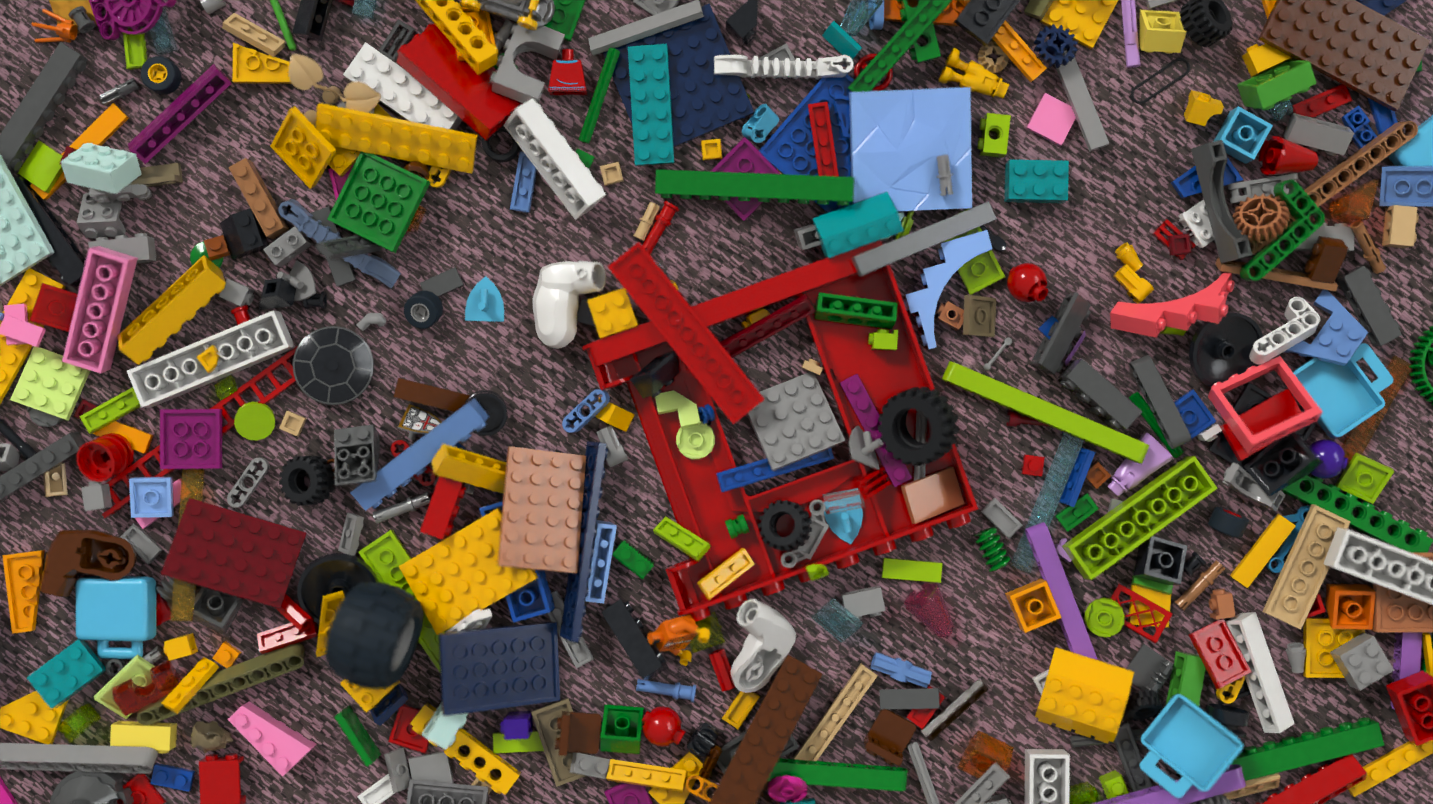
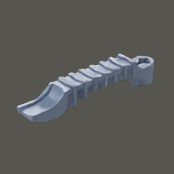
[278,199,401,289]

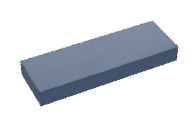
[510,151,537,213]

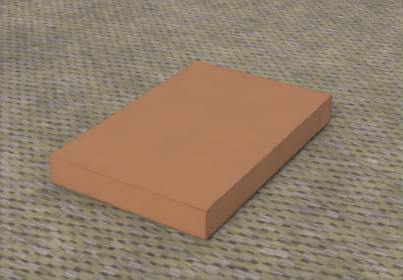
[901,466,964,524]

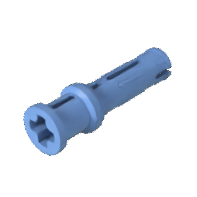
[636,678,697,703]

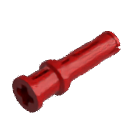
[642,200,680,255]

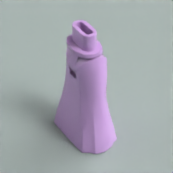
[1107,431,1174,497]

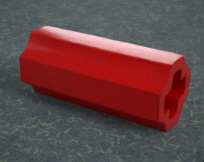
[275,594,314,632]
[708,648,735,692]

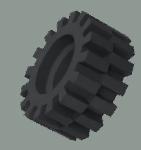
[1125,690,1162,721]

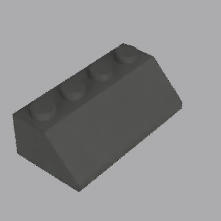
[1030,292,1091,375]

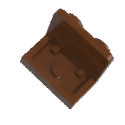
[864,709,916,767]
[555,711,601,756]

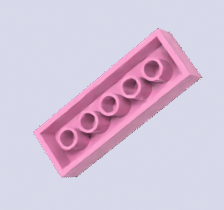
[62,246,138,373]

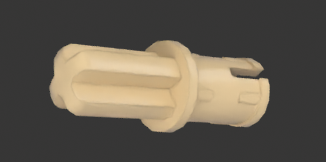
[633,202,660,241]

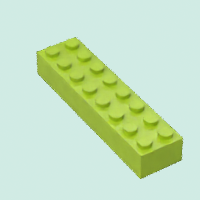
[1062,456,1217,580]

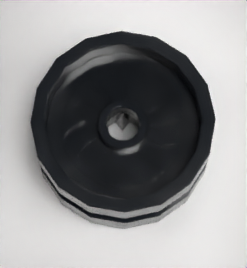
[465,390,507,436]

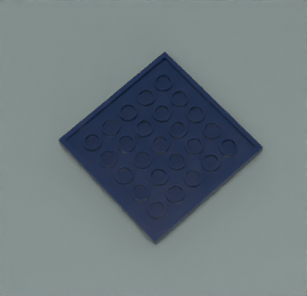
[602,3,754,148]

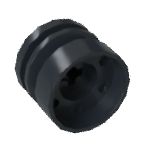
[1205,703,1250,747]

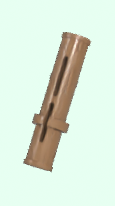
[1350,220,1386,274]
[1174,560,1225,611]

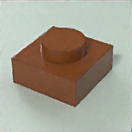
[204,235,230,261]
[1085,461,1111,489]

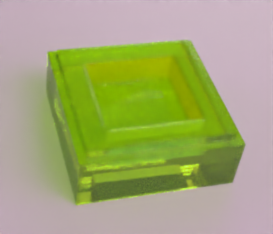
[214,375,237,400]

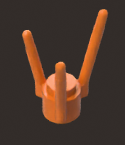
[31,9,78,43]

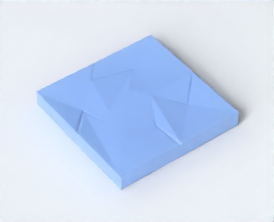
[849,87,972,211]

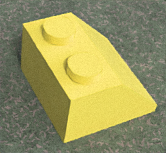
[1138,10,1186,54]

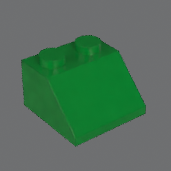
[600,705,644,754]

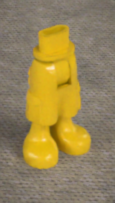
[939,48,1009,99]

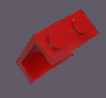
[199,753,246,804]

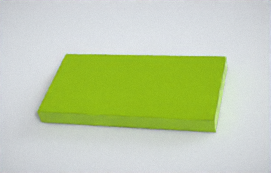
[943,208,1005,295]

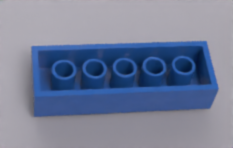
[479,501,555,622]

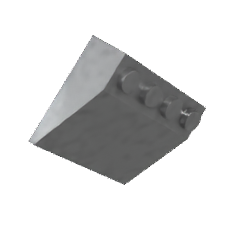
[406,779,489,804]

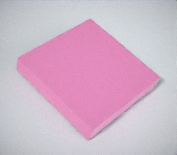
[1026,93,1076,146]

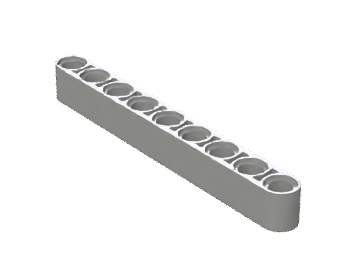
[0,743,158,774]

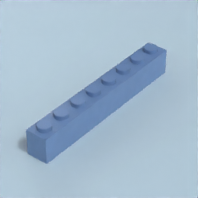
[350,398,489,511]

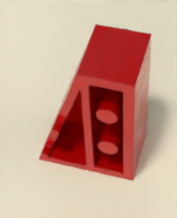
[420,476,467,540]

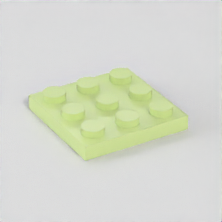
[10,346,90,421]

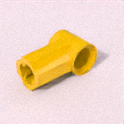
[1113,264,1154,303]

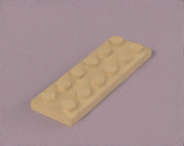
[1262,504,1350,629]

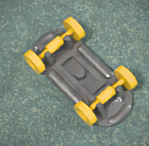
[460,0,555,30]

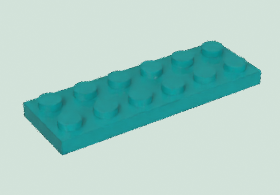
[628,44,675,166]

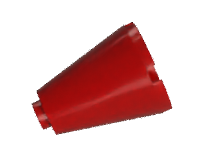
[1259,136,1319,176]

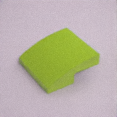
[18,140,63,193]

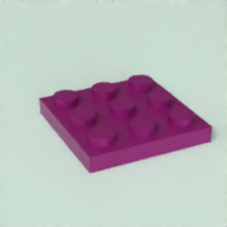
[710,137,781,221]
[160,409,222,469]

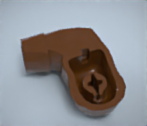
[40,530,137,597]

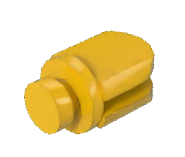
[741,309,770,329]

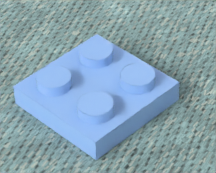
[129,477,174,518]

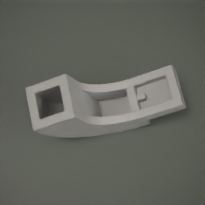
[1223,463,1286,512]

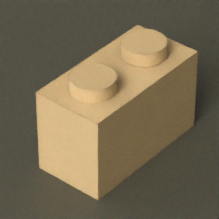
[1382,205,1419,248]

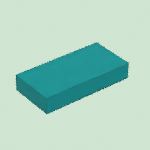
[822,21,862,60]

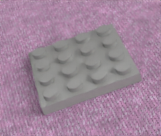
[747,372,845,472]

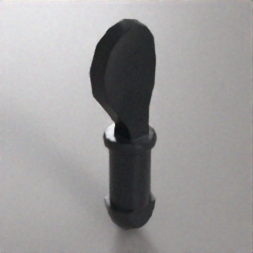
[980,225,1006,251]

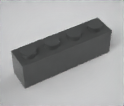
[1336,266,1402,347]

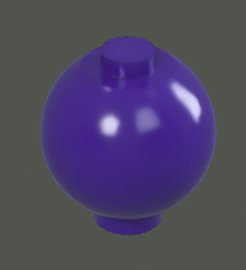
[1310,439,1348,479]

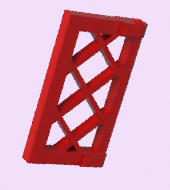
[1110,583,1173,644]

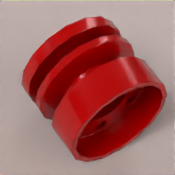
[77,433,134,482]

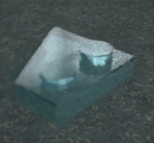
[840,0,883,36]

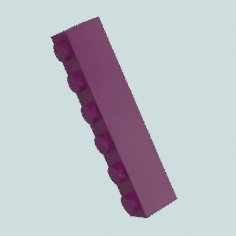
[128,64,232,164]

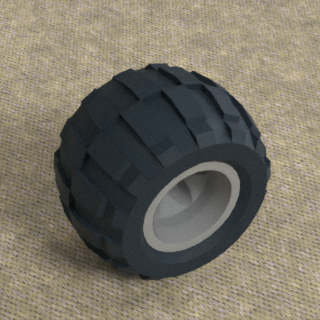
[325,582,423,689]

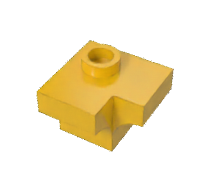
[1184,90,1224,126]

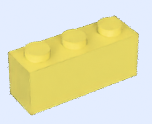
[110,721,177,754]

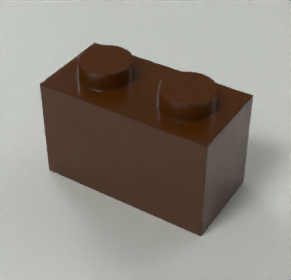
[1305,236,1349,283]

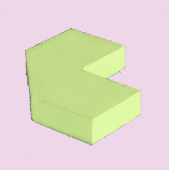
[655,390,701,429]

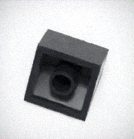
[726,0,758,47]
[220,208,269,260]
[630,351,679,398]

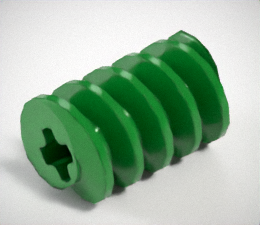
[973,527,1011,572]

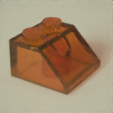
[1329,179,1378,224]
[957,730,1014,778]

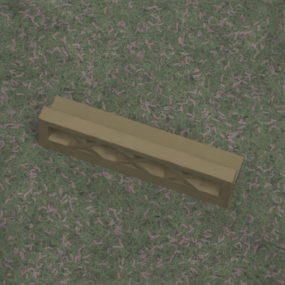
[130,163,183,188]

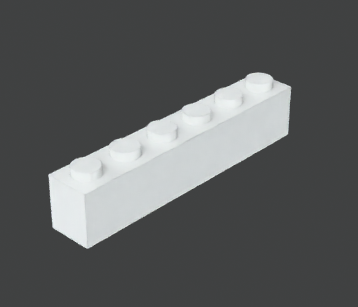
[1225,612,1295,733]

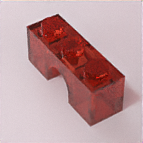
[112,660,181,716]

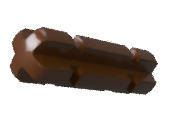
[699,745,722,779]

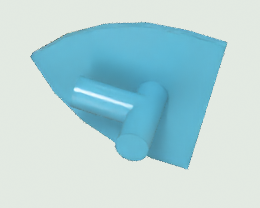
[465,276,504,322]
[824,496,863,544]

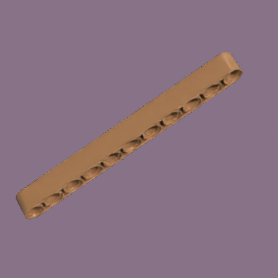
[1249,121,1418,255]

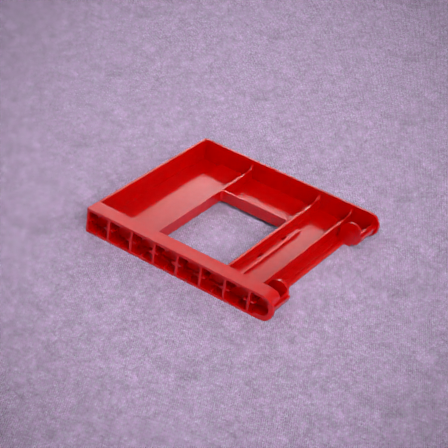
[582,239,978,622]

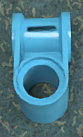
[742,104,779,143]

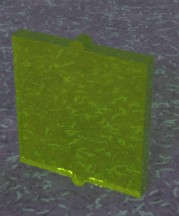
[689,611,725,653]

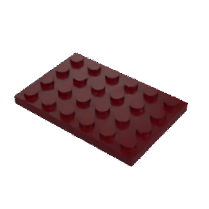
[161,498,307,609]

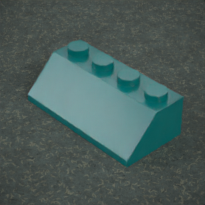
[812,192,904,258]

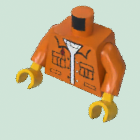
[647,615,710,666]

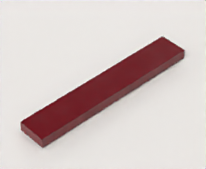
[719,294,816,358]

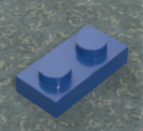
[151,763,195,792]

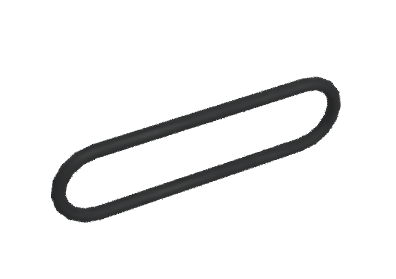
[1131,58,1190,104]

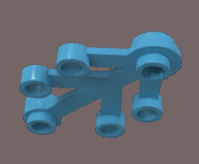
[1266,506,1311,573]

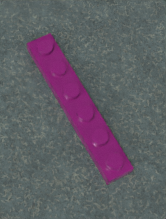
[839,374,912,487]

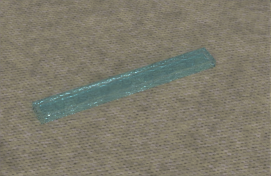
[1011,433,1084,573]

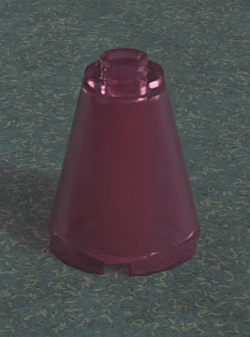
[904,582,954,638]

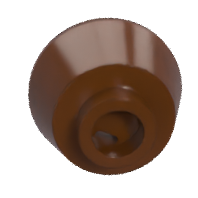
[403,161,429,180]

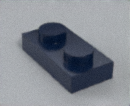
[370,684,408,726]

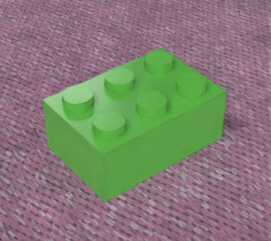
[1237,59,1316,110]

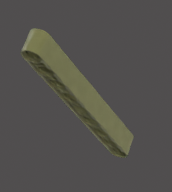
[137,643,305,725]

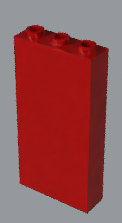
[396,23,524,140]

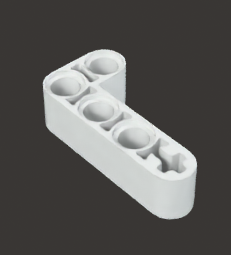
[1249,297,1320,364]

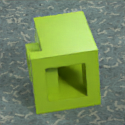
[868,329,898,351]

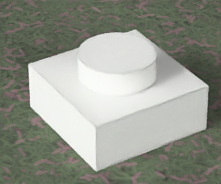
[1197,424,1222,442]

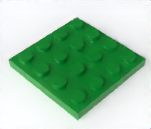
[327,152,431,253]

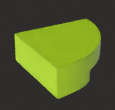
[806,564,829,581]

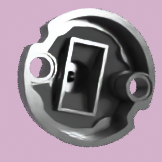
[50,772,134,804]

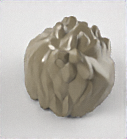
[191,720,233,754]

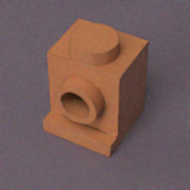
[936,301,964,330]
[1209,589,1236,620]

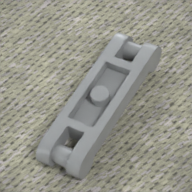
[1228,173,1298,204]

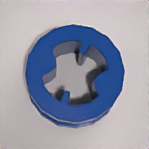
[698,404,715,424]

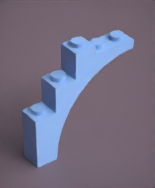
[903,230,992,349]

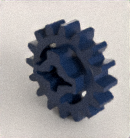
[1034,24,1078,68]

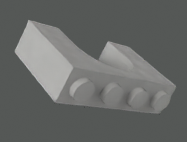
[490,23,565,104]

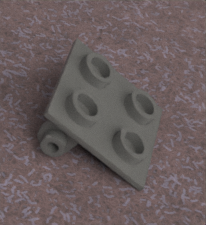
[1126,644,1174,693]

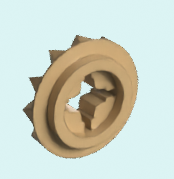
[978,41,1009,73]

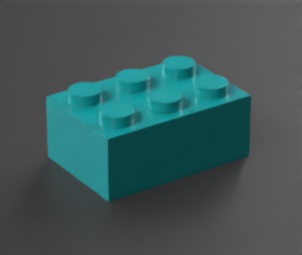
[1004,159,1069,203]
[27,639,106,709]

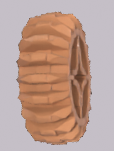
[1233,193,1290,243]

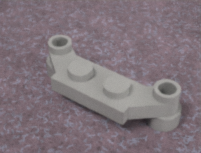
[781,499,829,568]

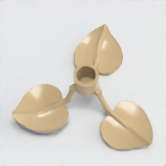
[288,54,381,128]

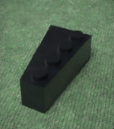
[601,599,669,680]

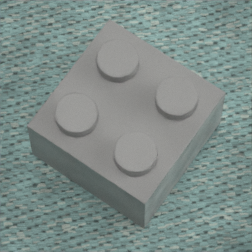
[1330,632,1394,690]

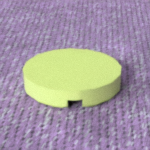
[676,421,715,459]

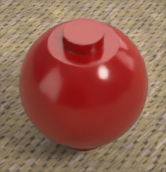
[1007,263,1049,302]
[642,706,686,747]

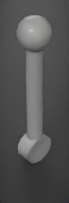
[983,337,1012,371]

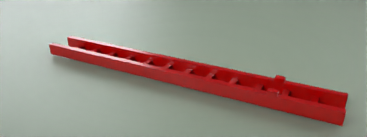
[102,346,298,518]

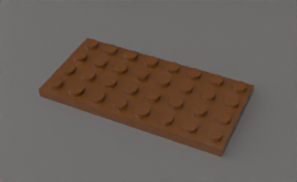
[1258,0,1430,111]

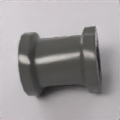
[69,6,96,33]

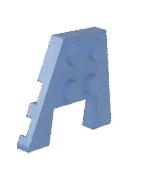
[1284,289,1368,366]

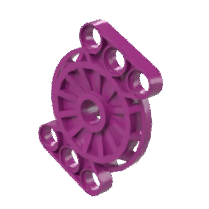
[89,0,177,40]

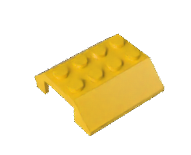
[1035,647,1134,744]

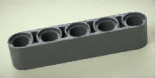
[1129,355,1191,449]

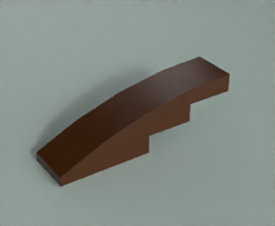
[394,378,470,412]

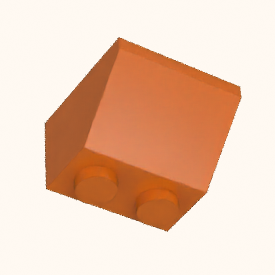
[1325,584,1376,630]

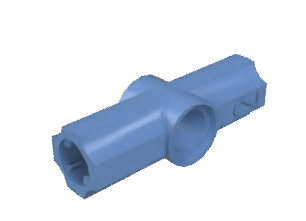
[870,652,932,688]

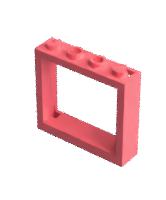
[1208,356,1322,453]

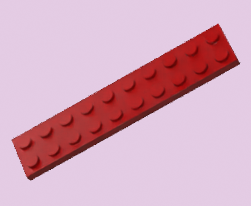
[608,242,764,424]

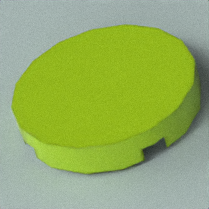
[234,402,275,441]
[1084,598,1125,638]

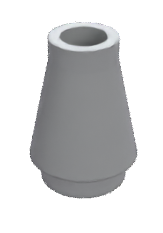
[1285,642,1306,673]

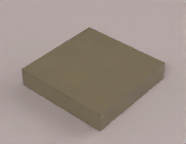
[963,295,996,337]

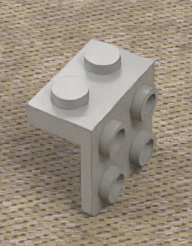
[77,193,126,238]

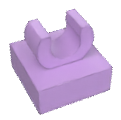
[1054,538,1072,562]

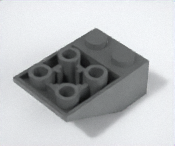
[334,425,380,486]

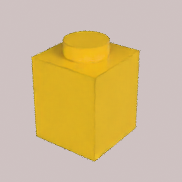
[163,633,198,661]

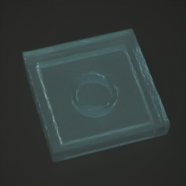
[812,598,863,643]

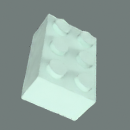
[61,143,142,194]

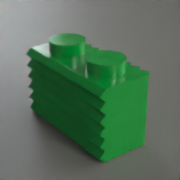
[612,539,654,580]

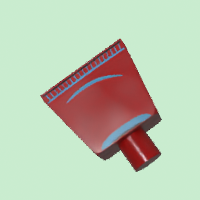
[548,49,587,95]

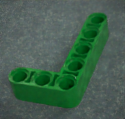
[1240,179,1325,282]

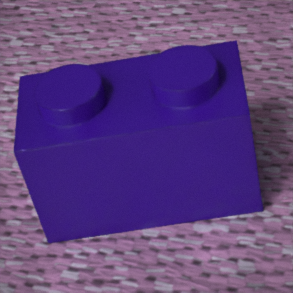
[501,711,533,740]

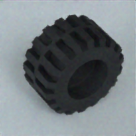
[1180,0,1233,47]
[279,455,335,506]
[758,500,812,551]

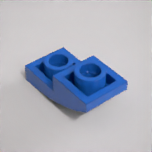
[1341,105,1377,149]

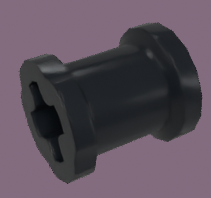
[303,291,327,309]
[1183,552,1206,578]

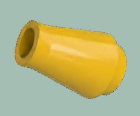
[1115,242,1143,272]

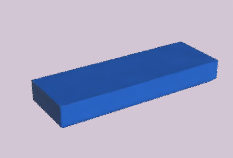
[1058,447,1096,507]

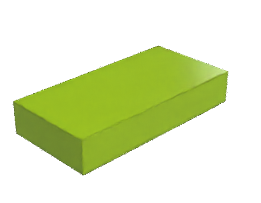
[123,28,147,70]

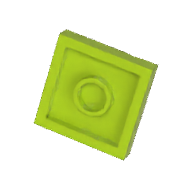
[1335,453,1394,504]

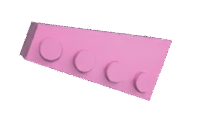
[228,702,317,777]

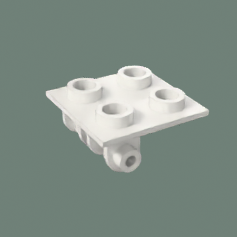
[1179,199,1214,248]

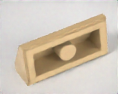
[43,463,68,497]

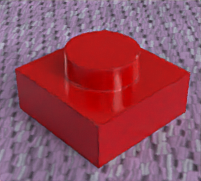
[1022,454,1045,476]

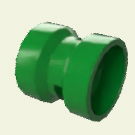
[725,514,750,539]

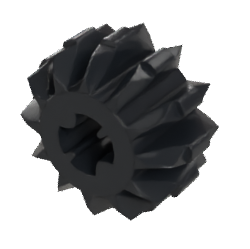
[687,722,718,758]

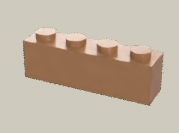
[228,158,290,239]

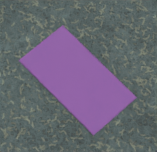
[1065,331,1086,366]

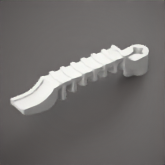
[714,55,853,79]

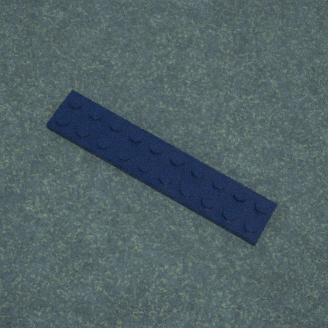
[560,441,608,642]

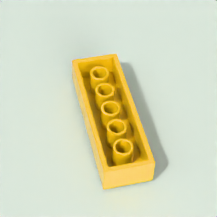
[117,255,226,365]

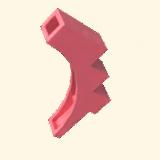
[1110,272,1235,338]

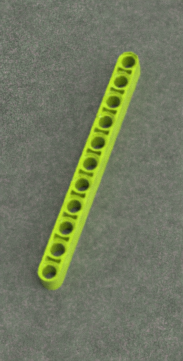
[942,361,1150,464]

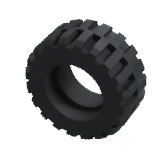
[878,387,959,466]

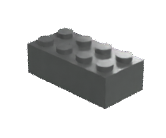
[1058,359,1142,430]

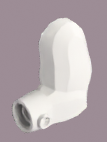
[533,261,606,349]
[730,599,796,693]

